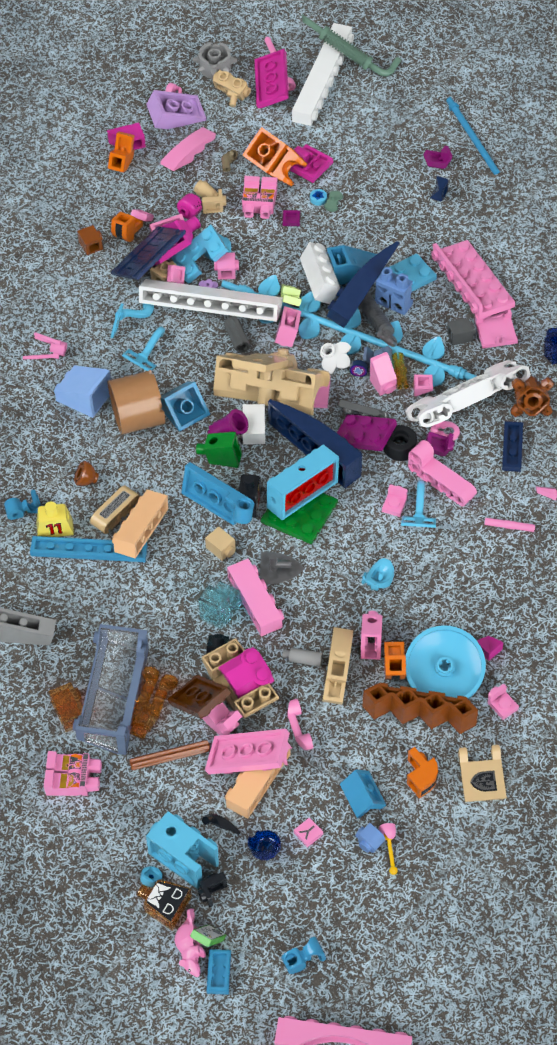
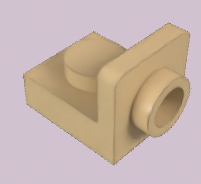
[202,189,226,214]

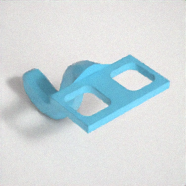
[110,303,154,338]
[122,326,165,371]
[401,480,436,528]

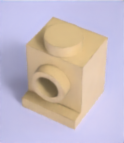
[150,260,177,282]

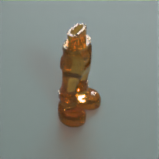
[130,667,179,739]

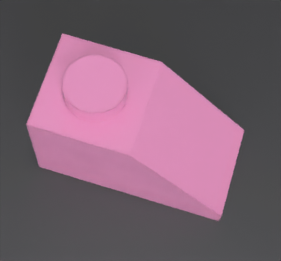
[275,306,301,348]
[370,352,397,396]

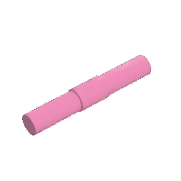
[484,518,535,532]

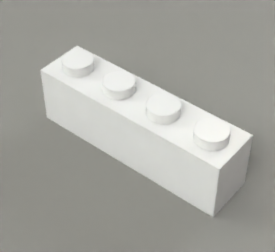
[300,242,340,304]

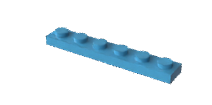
[30,536,148,562]

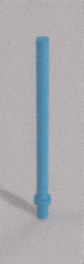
[446,97,500,175]

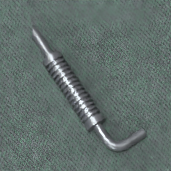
[359,291,397,347]

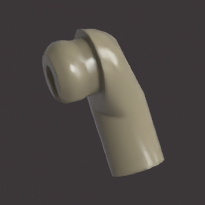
[221,149,238,172]

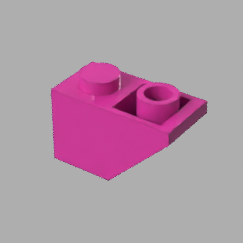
[107,123,146,150]

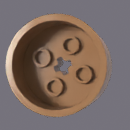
[107,370,165,435]

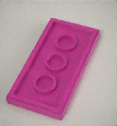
[254,49,289,108]

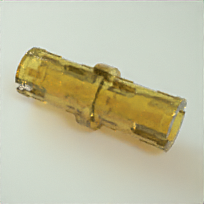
[392,352,409,390]

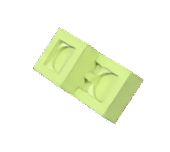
[281,284,302,306]

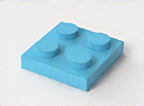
[389,254,437,291]

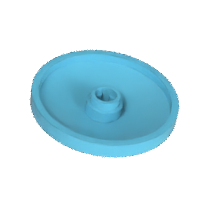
[406,626,486,699]

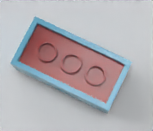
[267,444,339,520]

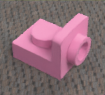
[382,485,408,517]
[487,684,519,720]

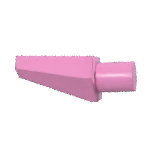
[536,486,557,500]

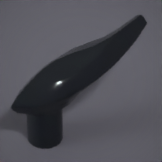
[202,813,240,835]

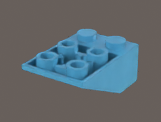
[327,245,384,285]

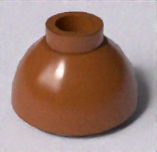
[74,461,99,486]

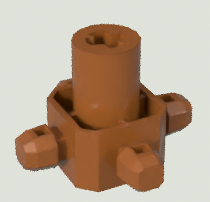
[510,376,554,417]

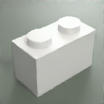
[239,404,265,445]

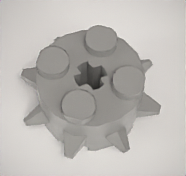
[192,42,237,80]

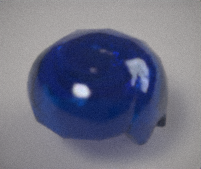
[248,830,281,861]

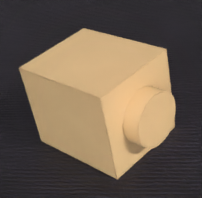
[205,527,236,561]

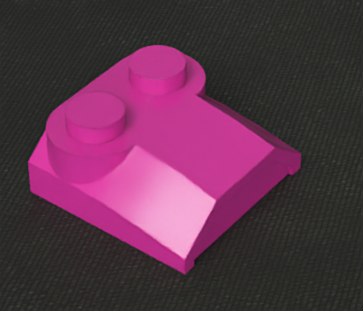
[218,647,274,699]

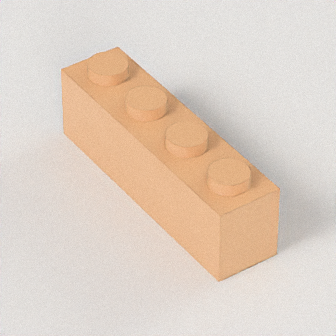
[112,490,168,558]
[225,749,291,819]

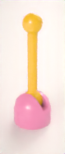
[379,823,398,875]

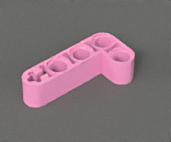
[408,440,477,507]

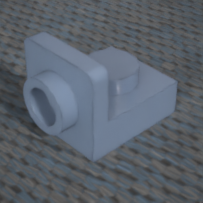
[363,346,392,367]

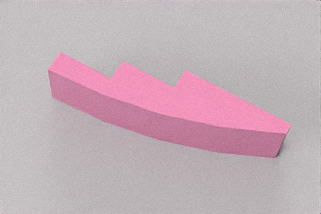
[160,127,216,171]

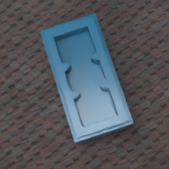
[206,949,231,995]

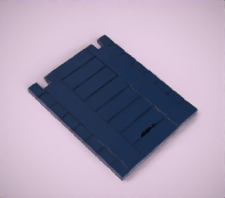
[111,226,186,280]

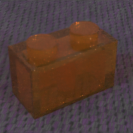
[48,682,86,732]

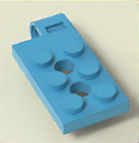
[181,462,254,525]

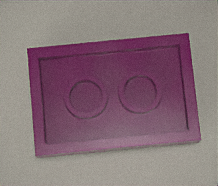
[337,414,397,451]

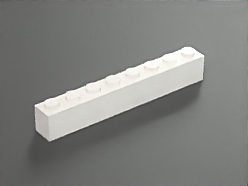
[292,23,354,126]
[139,279,283,322]

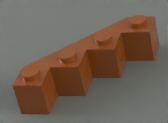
[362,682,478,734]

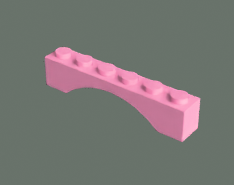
[274,1016,412,1045]

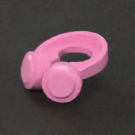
[430,421,460,441]

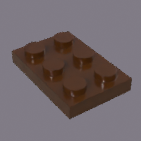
[167,675,231,719]

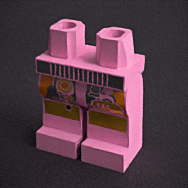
[242,176,278,219]
[44,751,102,796]

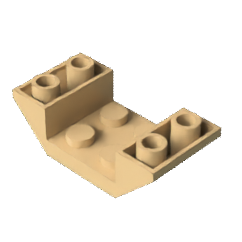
[202,638,279,719]

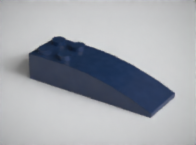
[268,399,362,489]

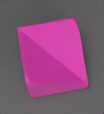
[477,636,503,661]

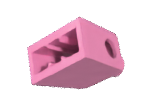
[361,611,382,660]

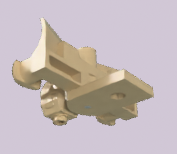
[213,348,330,415]

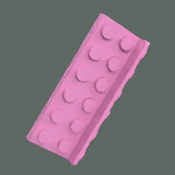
[431,240,515,319]

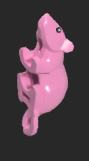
[175,909,206,977]

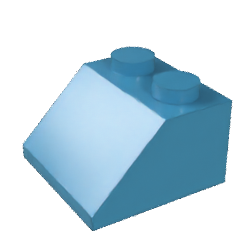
[160,381,211,432]

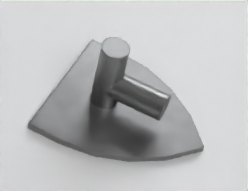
[260,552,305,584]

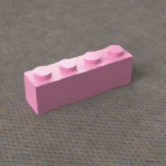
[227,559,284,636]

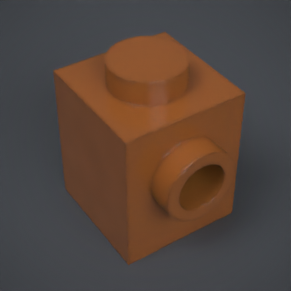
[77,225,103,255]

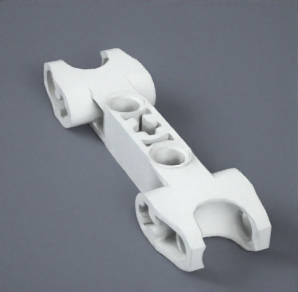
[405,360,531,427]

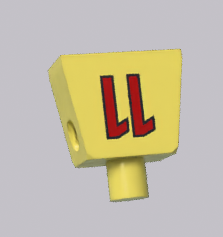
[36,501,74,537]

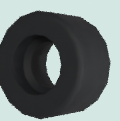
[384,425,417,461]

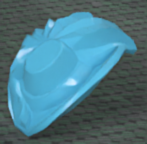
[362,558,394,591]

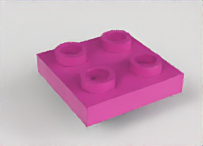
[289,144,333,183]

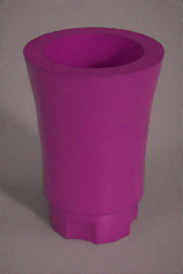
[207,409,249,435]

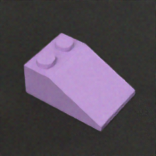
[146,90,206,129]

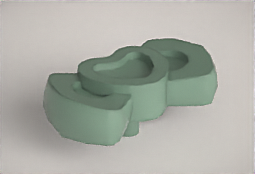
[324,191,343,212]

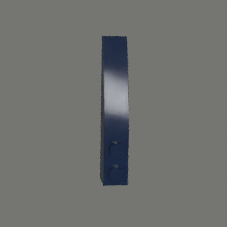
[326,241,400,328]

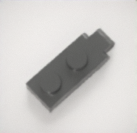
[338,399,389,418]

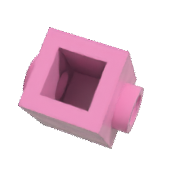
[214,252,239,280]

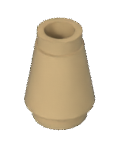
[194,180,219,197]

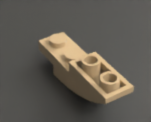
[322,627,353,705]

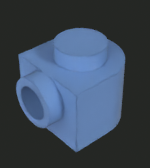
[355,823,385,853]

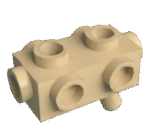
[213,70,251,107]

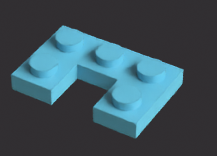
[171,224,229,284]

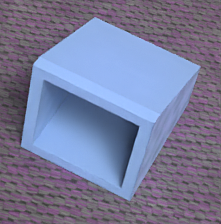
[54,365,111,418]

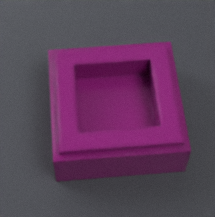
[282,210,300,226]

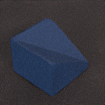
[430,176,449,202]

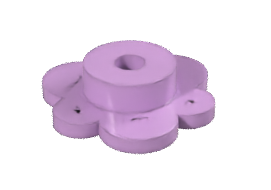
[199,279,218,288]

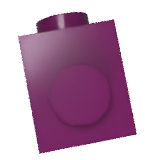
[423,145,453,169]
[426,431,455,456]

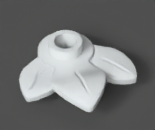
[320,342,351,374]

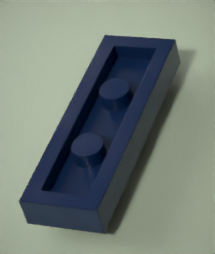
[502,421,523,472]

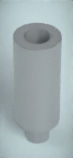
[282,647,323,667]

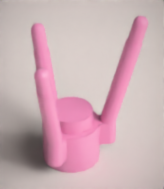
[22,332,67,359]

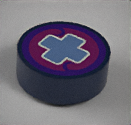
[350,360,368,377]

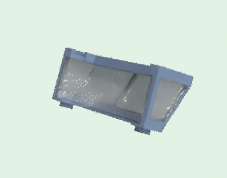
[73,624,149,755]

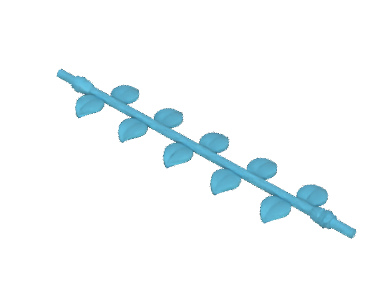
[221,275,477,387]

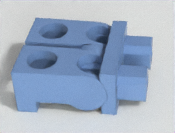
[375,267,413,315]

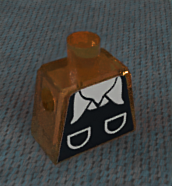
[137,879,192,931]

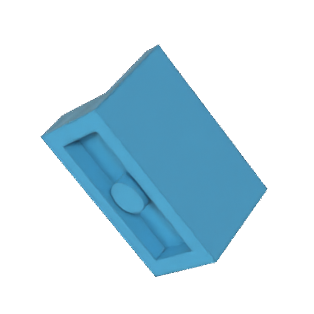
[340,769,386,818]

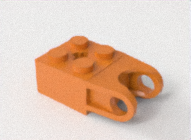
[242,127,307,187]

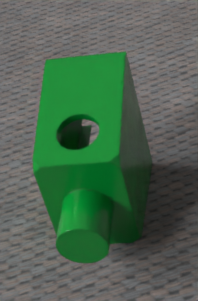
[196,432,242,468]

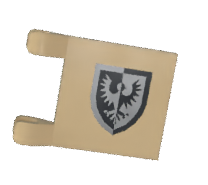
[458,745,507,802]

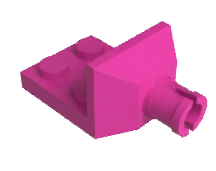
[153,216,201,266]

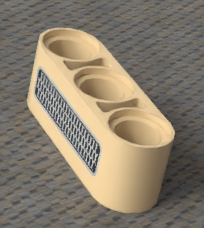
[90,485,140,534]

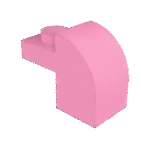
[202,703,242,735]

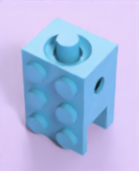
[146,811,219,889]

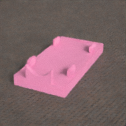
[205,729,292,775]

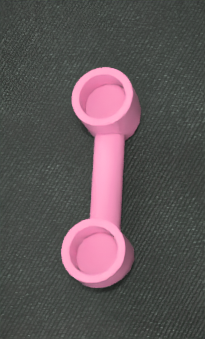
[287,699,313,750]

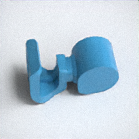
[4,490,41,520]
[281,937,326,974]

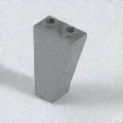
[0,608,56,646]

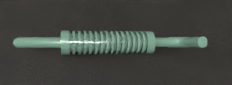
[302,14,401,77]

